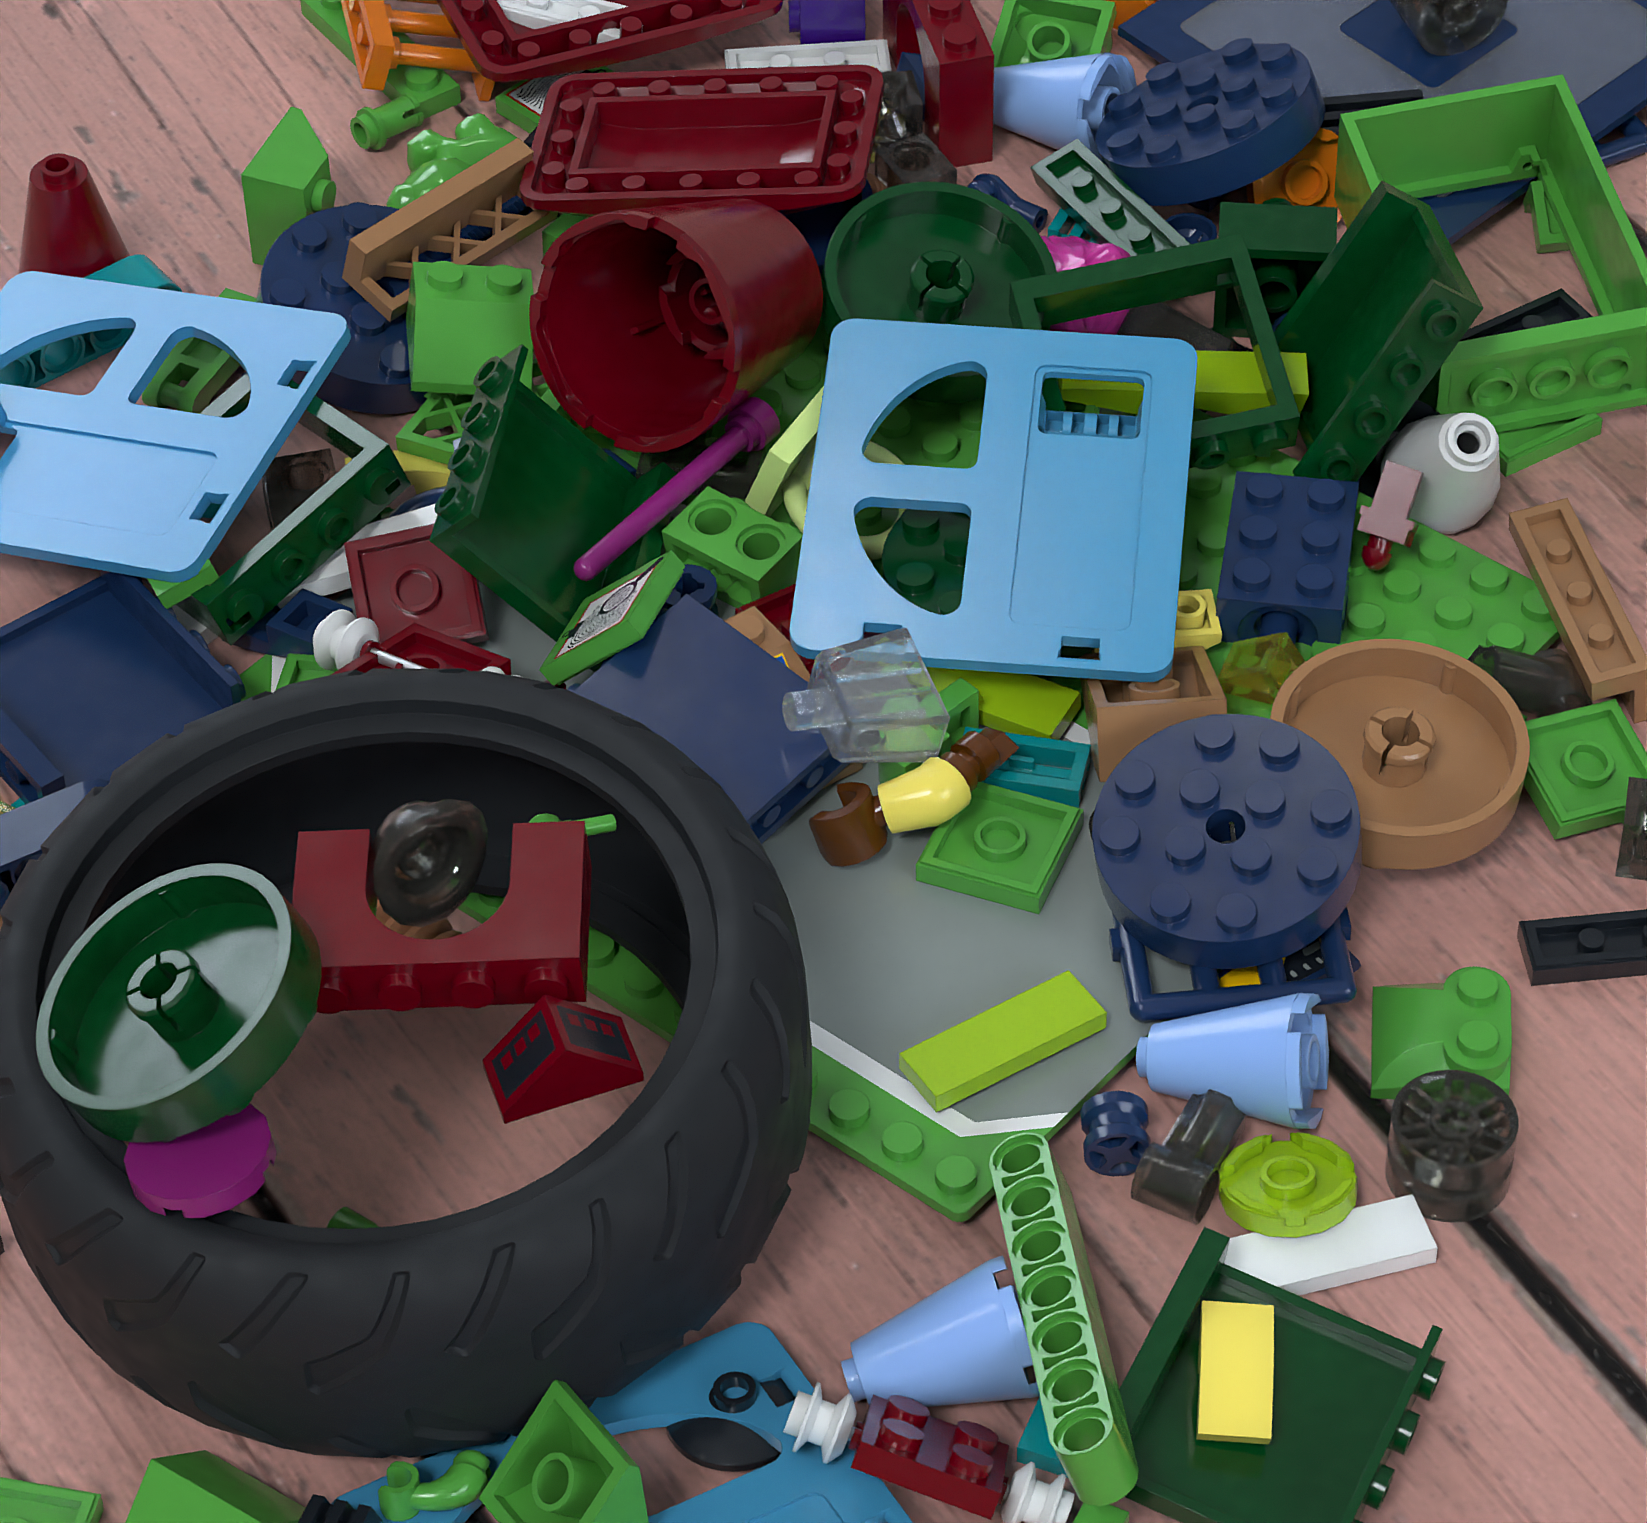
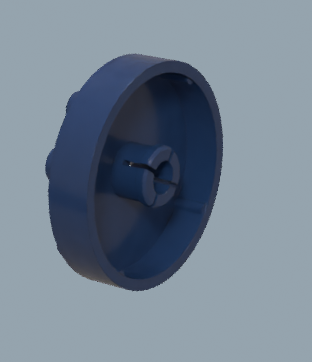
[1096,38,1326,206]
[256,202,461,414]
[1092,714,1362,969]

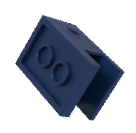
[1216,471,1359,663]

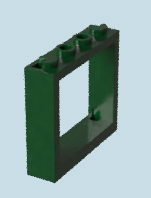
[1009,234,1300,470]
[141,373,411,645]

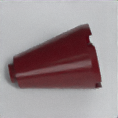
[19,153,130,278]

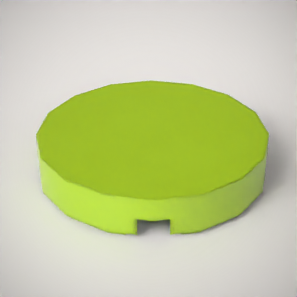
[1219,1132,1358,1238]

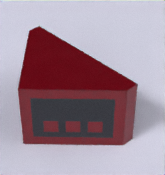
[482,994,644,1124]

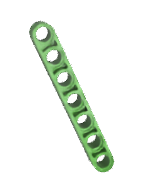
[989,1132,1138,1506]

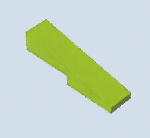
[1058,350,1309,415]

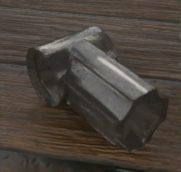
[1467,645,1593,718]
[1130,1089,1246,1225]

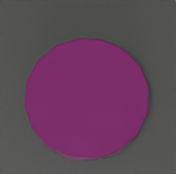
[124,1103,277,1218]

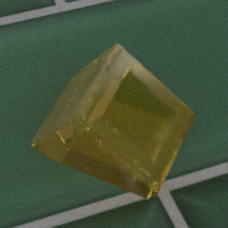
[1218,632,1305,705]

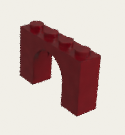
[883,0,994,170]
[292,821,592,1014]

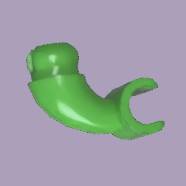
[378,1450,491,1521]

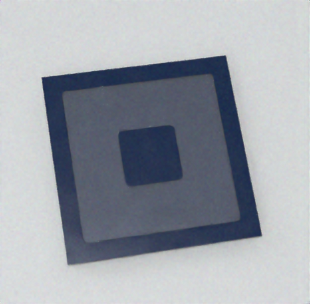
[1118,0,1647,245]

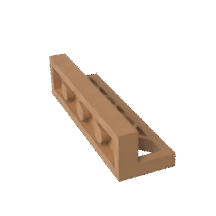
[342,138,558,322]
[1509,498,1647,724]

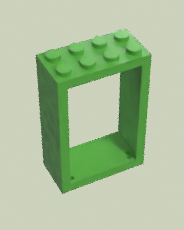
[1334,74,1647,432]

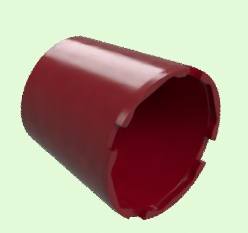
[529,198,823,453]

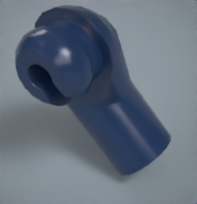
[967,173,1048,234]

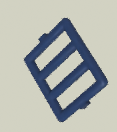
[1109,907,1357,1022]

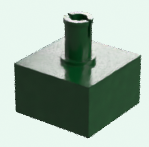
[1212,198,1337,338]

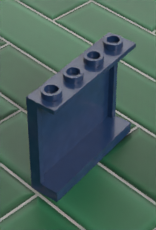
[0,570,246,804]
[567,594,859,844]

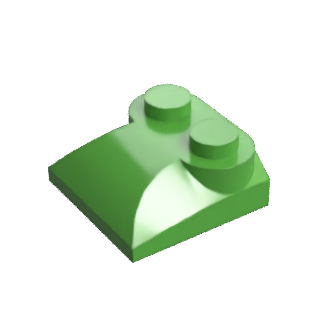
[991,0,1117,68]
[1371,966,1512,1107]

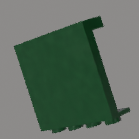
[1274,181,1483,482]
[429,344,677,672]
[1119,1227,1446,1523]

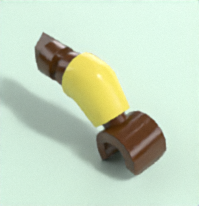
[809,728,1020,867]

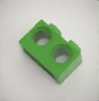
[662,486,803,608]

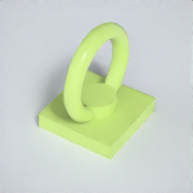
[745,386,906,560]

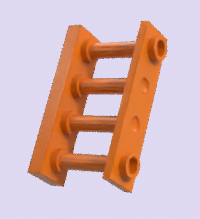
[340,0,495,102]

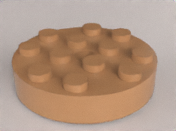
[1270,639,1530,870]

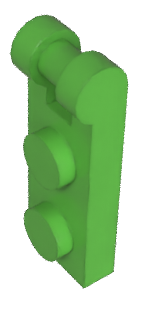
[142,288,257,414]

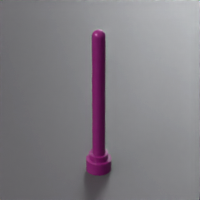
[574,397,780,581]

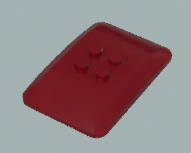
[436,0,783,82]
[520,65,884,217]

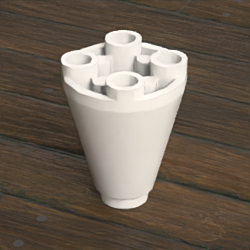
[1381,413,1500,534]

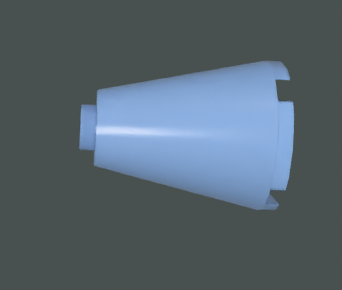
[993,52,1137,161]
[1136,993,1329,1130]
[841,1255,1040,1407]

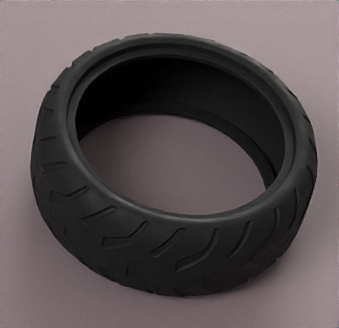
[0,668,812,1458]

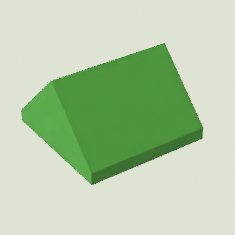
[479,1380,649,1523]
[125,1450,306,1523]

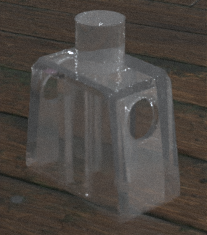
[782,628,950,763]

